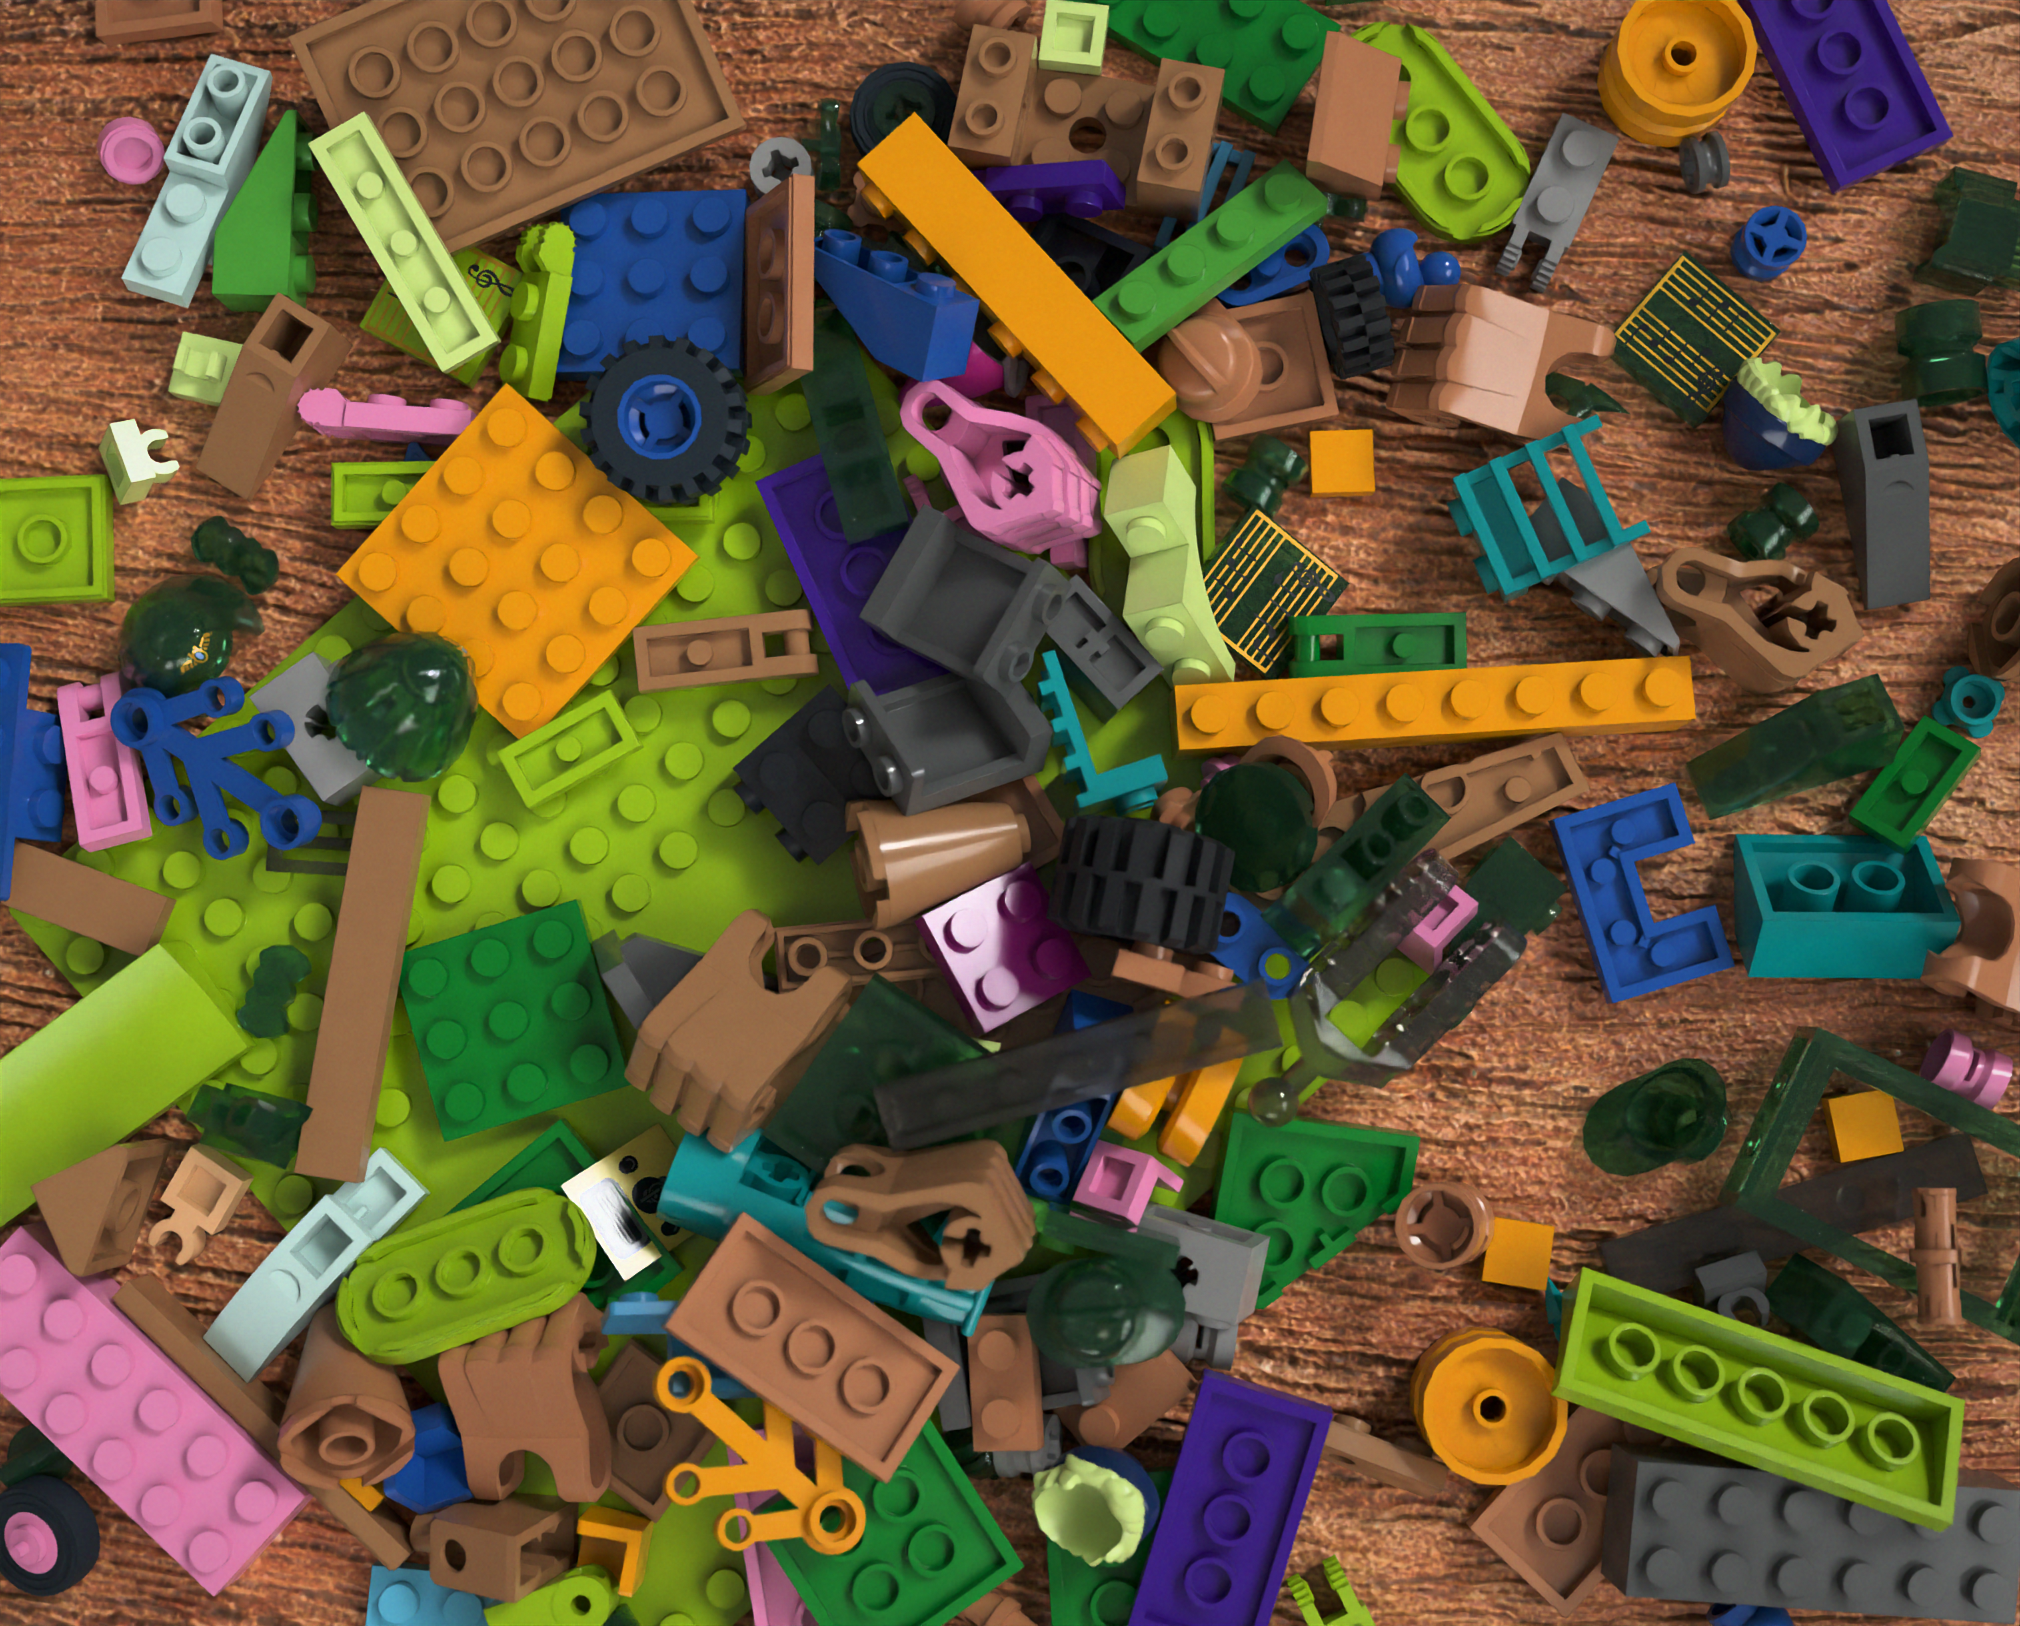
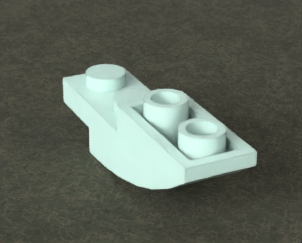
[121,54,273,308]
[203,1147,431,1383]

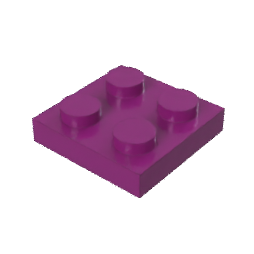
[914,861,1092,1037]

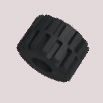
[1046,815,1235,955]

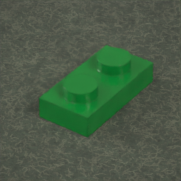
[1848,715,1981,857]

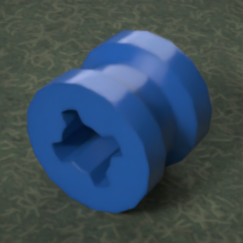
[1730,205,1807,282]

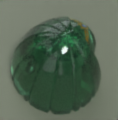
[117,574,265,719]
[325,630,479,783]

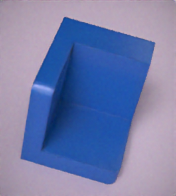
[384,1401,474,1515]

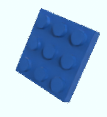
[556,189,751,381]

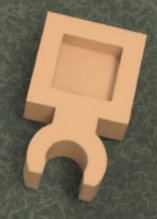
[148,1142,255,1266]

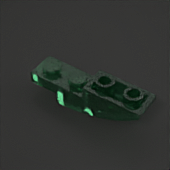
[800,297,910,545]

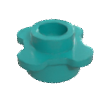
[1931,666,2005,739]

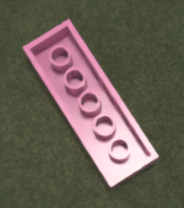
[0,1221,313,1597]

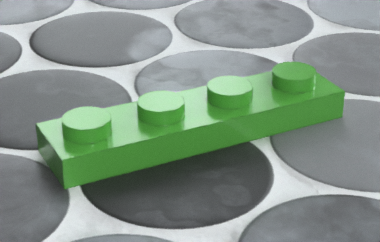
[1092,159,1328,353]

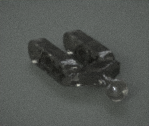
[1247,848,1527,1128]

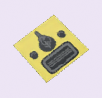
[561,1123,695,1281]

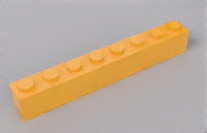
[1168,655,1696,761]

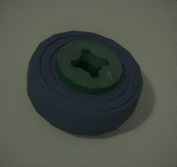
[849,61,957,158]

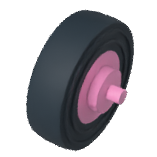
[0,1475,100,1596]

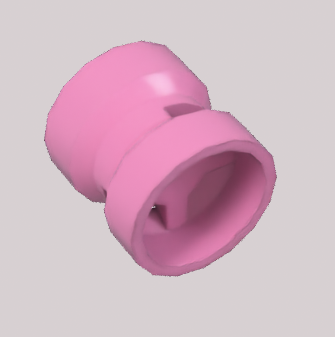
[1919,1028,2013,1114]

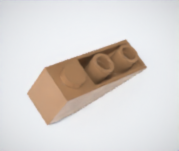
[196,292,353,502]

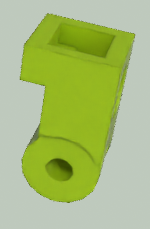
[483,1563,620,1626]

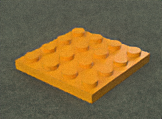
[335,383,701,739]

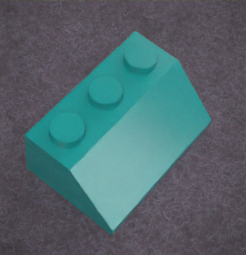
[1733,834,1961,979]

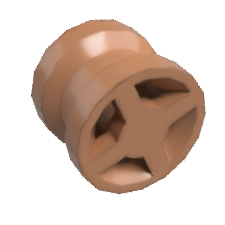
[953,0,1031,32]

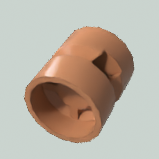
[1395,1181,1495,1270]

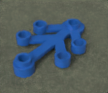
[110,676,322,860]

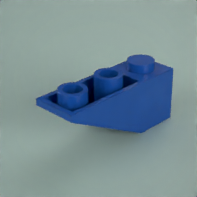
[814,229,980,382]
[1012,988,1137,1206]

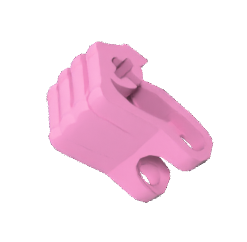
[899,380,1102,554]

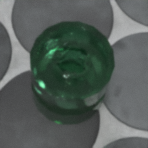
[1894,299,1989,408]

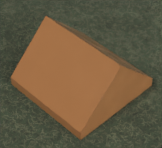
[30,1138,173,1277]

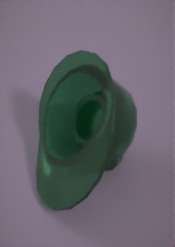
[1582,1058,1733,1177]
[1026,1254,1186,1369]

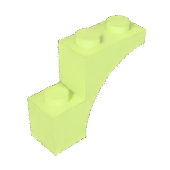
[1103,445,1236,689]

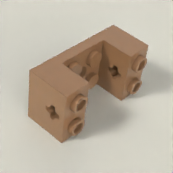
[947,24,1225,224]

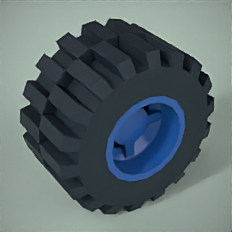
[579,335,752,506]

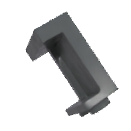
[859,504,1072,699]
[842,672,1053,817]
[921,1264,1115,1432]

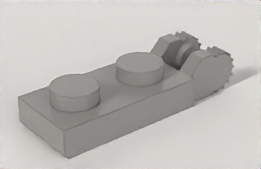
[1494,112,1620,293]

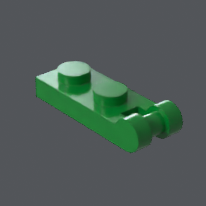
[1288,612,1467,679]

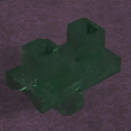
[186,1083,313,1170]

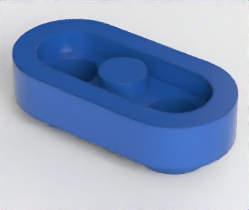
[1215,224,1330,309]
[1207,892,1310,1000]

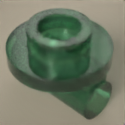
[0,1424,74,1487]

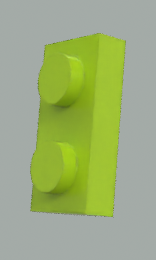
[497,689,644,810]

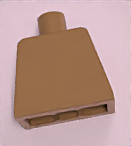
[410,1492,579,1603]

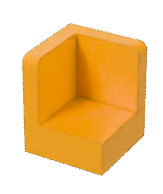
[576,1505,654,1597]

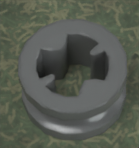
[1679,131,1730,194]

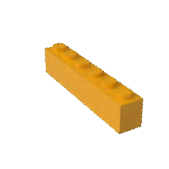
[857,112,1177,460]

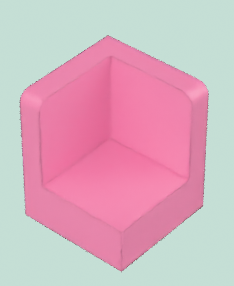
[1384,863,1478,976]
[1073,1139,1184,1227]

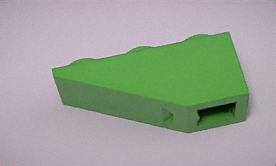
[212,110,320,312]

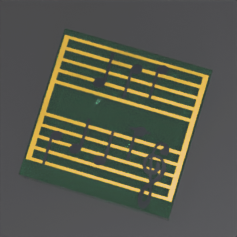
[1609,251,1781,429]
[1201,504,1349,680]

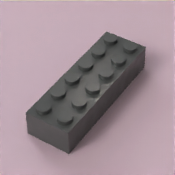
[1601,1442,2020,1625]

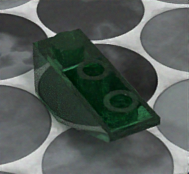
[1685,673,1905,820]
[1260,772,1451,962]
[1420,836,1568,1031]
[1764,1252,1956,1393]

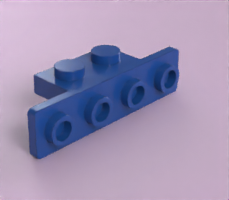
[0,643,67,901]

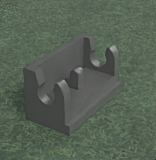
[1035,574,1164,725]

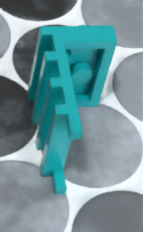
[1446,414,1651,604]
[1036,650,1168,818]

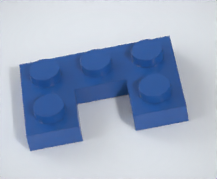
[1548,783,1735,1004]

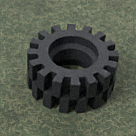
[1309,254,1395,380]

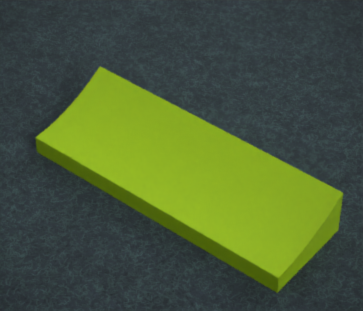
[0,941,256,1232]
[1551,1267,1965,1533]

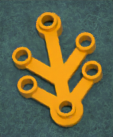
[652,1356,866,1555]

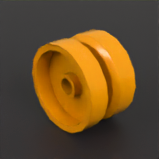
[1597,0,1758,148]
[1104,996,1250,1168]
[1409,1327,1568,1485]

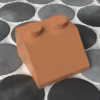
[1306,31,1411,202]

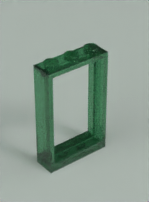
[1717,1026,2020,1346]

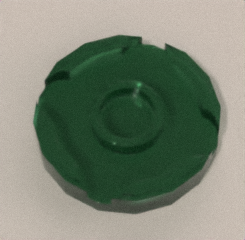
[1195,761,1318,893]

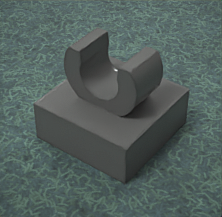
[1692,1250,1770,1327]

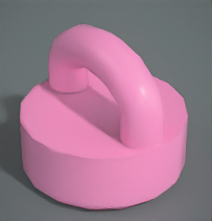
[97,117,165,185]

